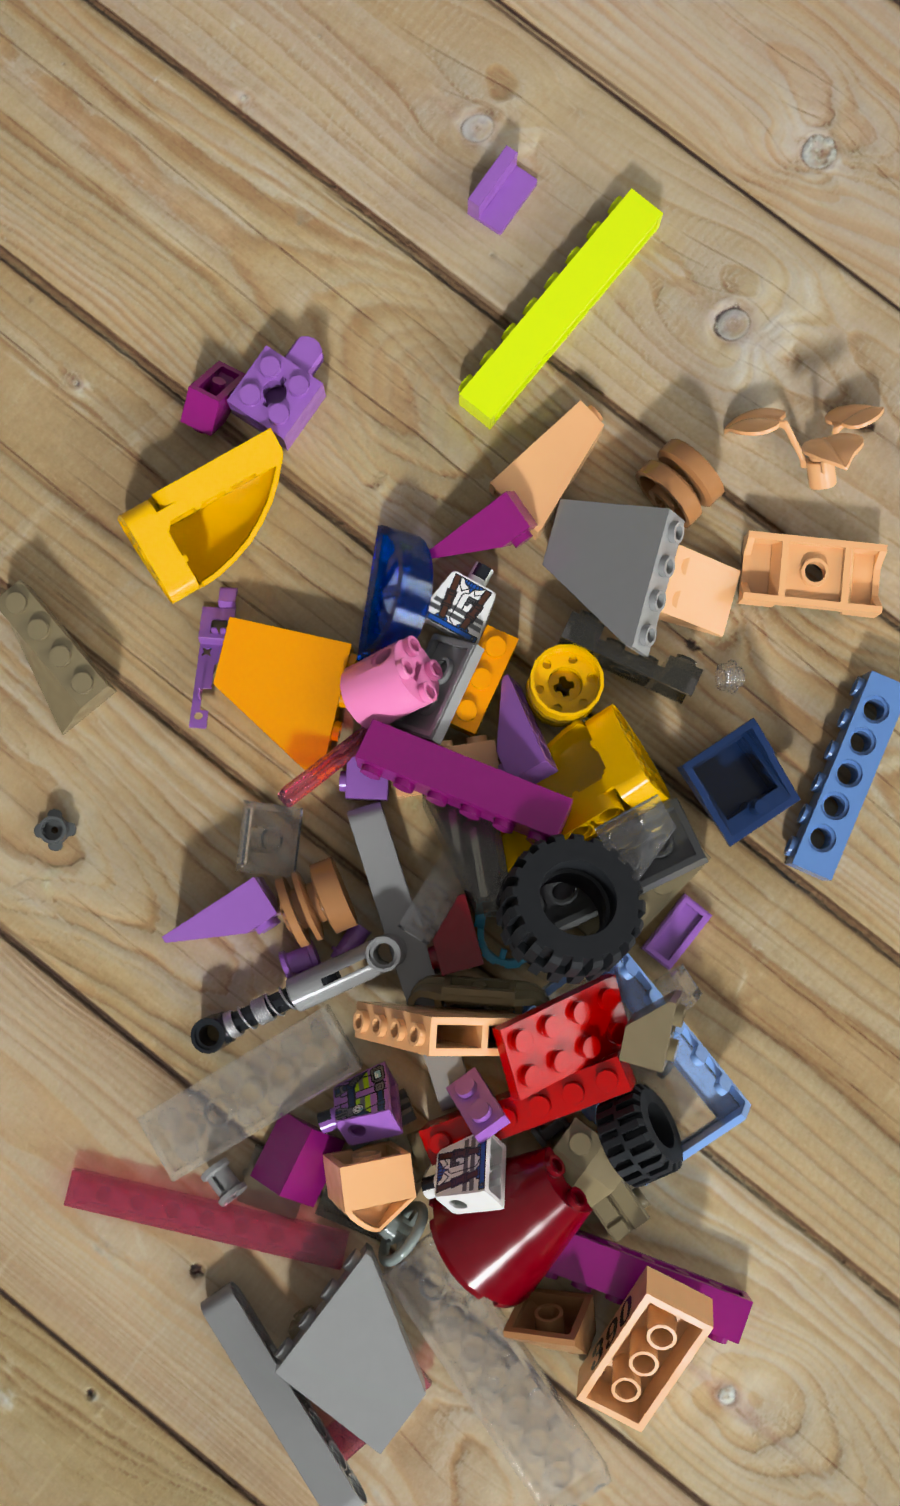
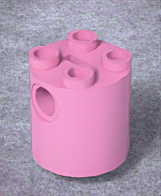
[340,635,443,729]

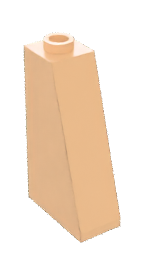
[489,400,604,540]

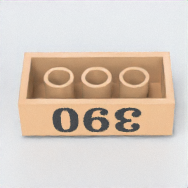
[576,1266,714,1432]

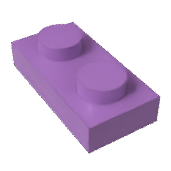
[446,1067,511,1144]

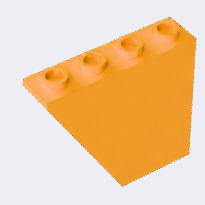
[213,617,358,782]

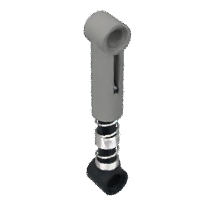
[190,933,407,1054]

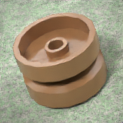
[635,439,725,528]

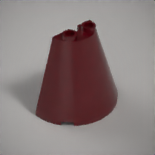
[429,1146,592,1308]

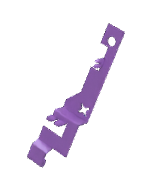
[189,587,238,729]

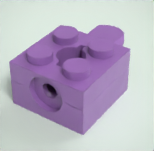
[227,336,326,451]

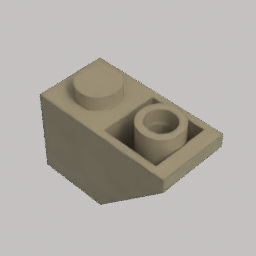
[619,990,687,1073]

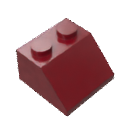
[428,893,484,976]

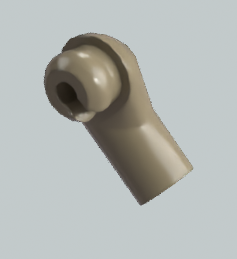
[407,1129,431,1183]

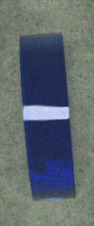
[357,525,433,661]

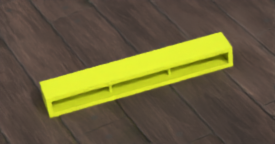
[458,188,663,429]

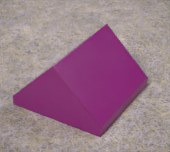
[250,1110,345,1208]

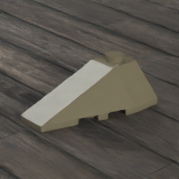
[552,1117,622,1208]

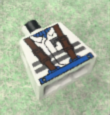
[419,562,496,644]
[421,1134,506,1214]

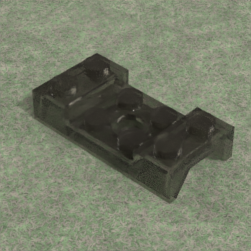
[557,610,703,704]

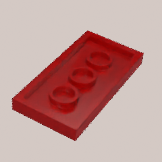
[492,973,628,1101]

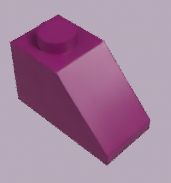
[180,361,245,436]

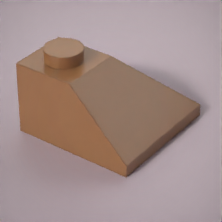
[503,1288,596,1355]

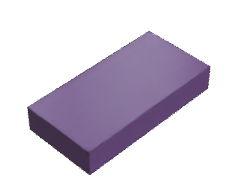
[641,893,713,971]

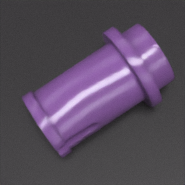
[331,925,372,968]

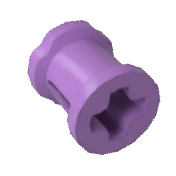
[278,940,321,979]

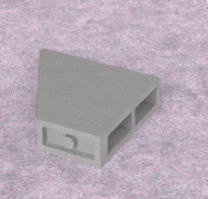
[542,499,685,657]
[275,1243,426,1454]

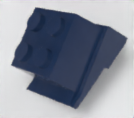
[677,718,801,847]

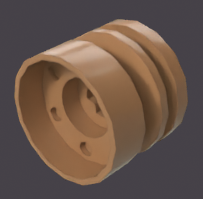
[275,857,359,948]

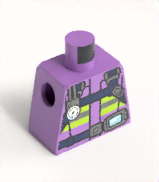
[317,1061,403,1145]

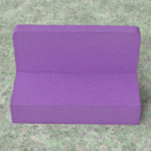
[467,145,537,235]

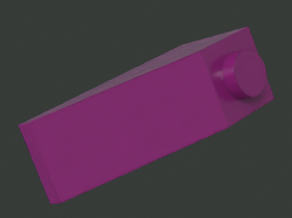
[424,491,538,559]

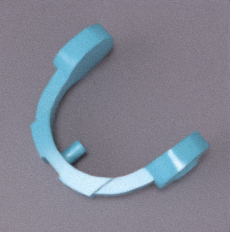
[474,899,526,969]

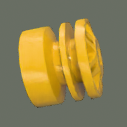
[525,644,604,727]

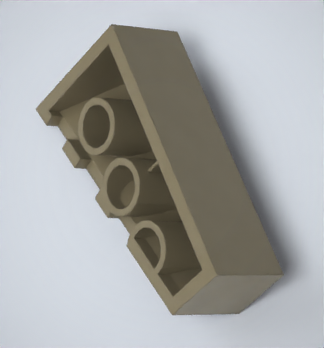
[0,580,117,735]

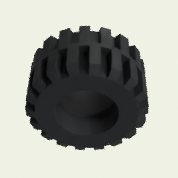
[595,1083,683,1188]

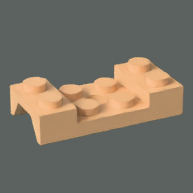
[738,530,888,618]

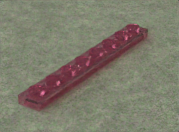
[64,1168,350,1270]

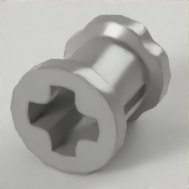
[200,1157,247,1207]

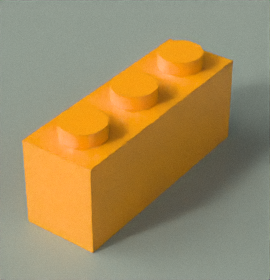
[449,625,519,737]

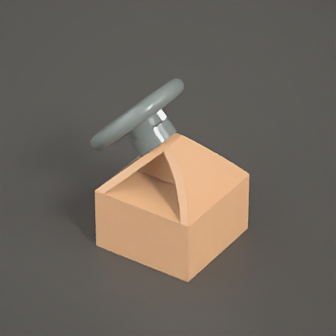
[323,1140,428,1267]

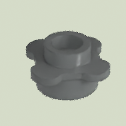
[34,809,77,851]

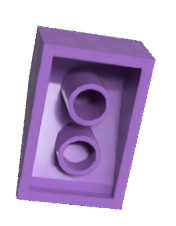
[162,877,281,943]

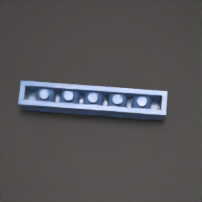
[784,671,900,881]

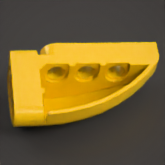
[117,428,283,604]
[493,704,671,876]

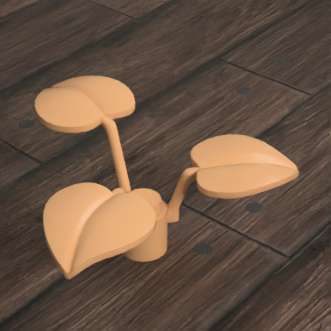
[724,404,884,490]

